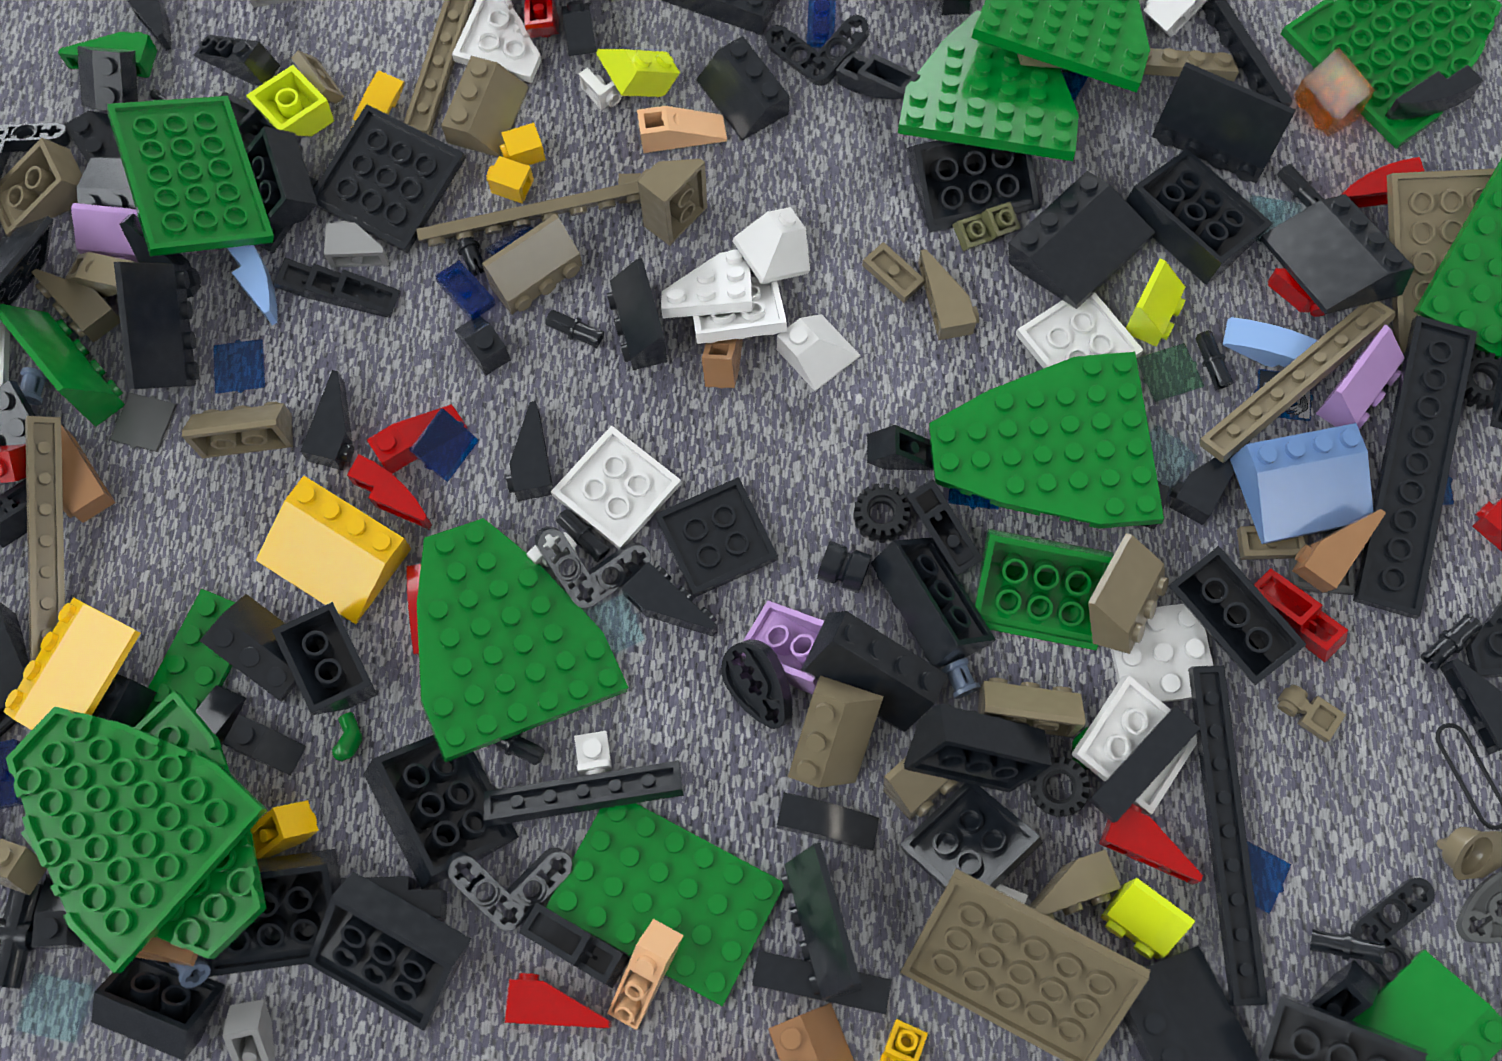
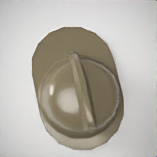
[1436,827,1502,880]

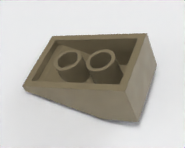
[0,138,82,237]

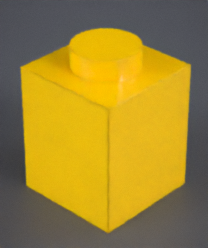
[499,123,546,165]
[486,156,534,204]

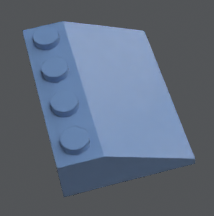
[1230,423,1373,544]

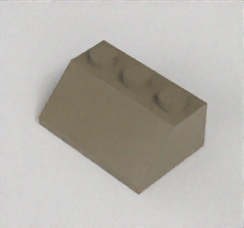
[441,55,529,157]
[638,159,708,246]
[482,214,583,315]
[182,402,293,459]
[1088,533,1169,654]
[788,676,883,788]
[978,678,1085,738]
[883,757,958,820]

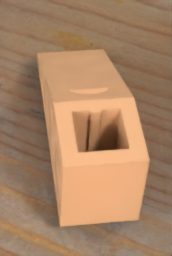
[637,106,727,153]
[607,919,683,1030]

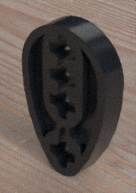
[721,639,793,729]

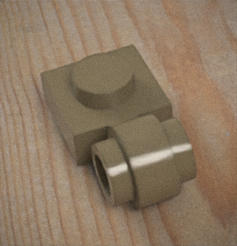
[1277,685,1346,742]

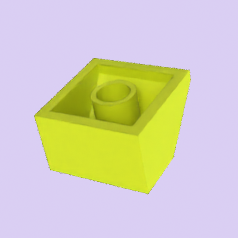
[596,49,680,97]
[246,65,334,136]
[1126,258,1186,347]
[1101,878,1195,960]

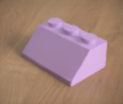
[71,203,138,262]
[1316,325,1405,429]

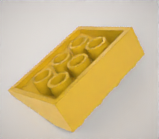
[256,476,411,625]
[3,597,141,730]

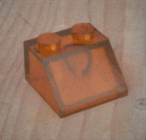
[1294,48,1375,137]

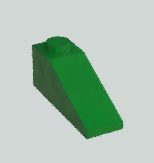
[58,31,158,78]

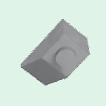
[324,221,389,267]
[222,999,275,1061]

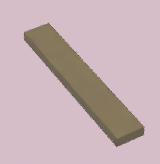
[404,0,475,136]

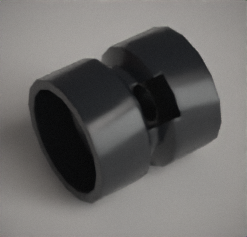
[817,541,872,593]

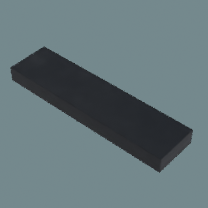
[1088,705,1201,824]
[752,951,892,1015]

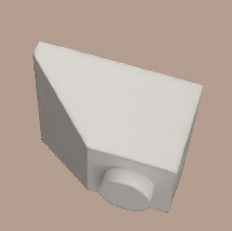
[733,207,810,284]
[777,314,860,391]

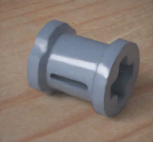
[20,367,49,405]
[941,658,981,699]
[168,956,210,988]

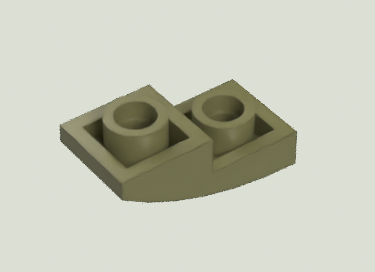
[952,202,1021,252]

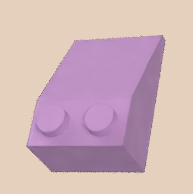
[741,601,824,695]

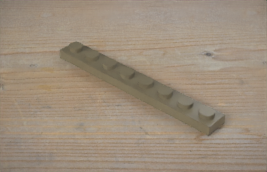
[1017,48,1239,81]
[416,181,640,247]
[1200,301,1396,463]
[25,416,65,661]

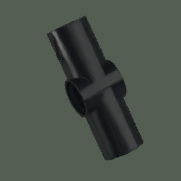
[0,884,43,989]

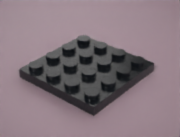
[313,104,466,254]

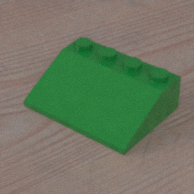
[0,304,124,427]
[974,529,1114,651]
[1353,950,1502,1061]

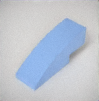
[227,245,277,326]
[1223,317,1318,368]

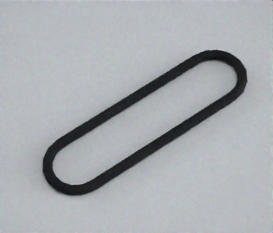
[1435,723,1502,830]

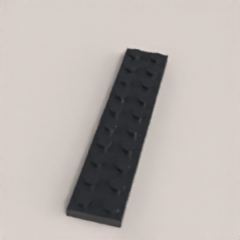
[1353,315,1477,619]

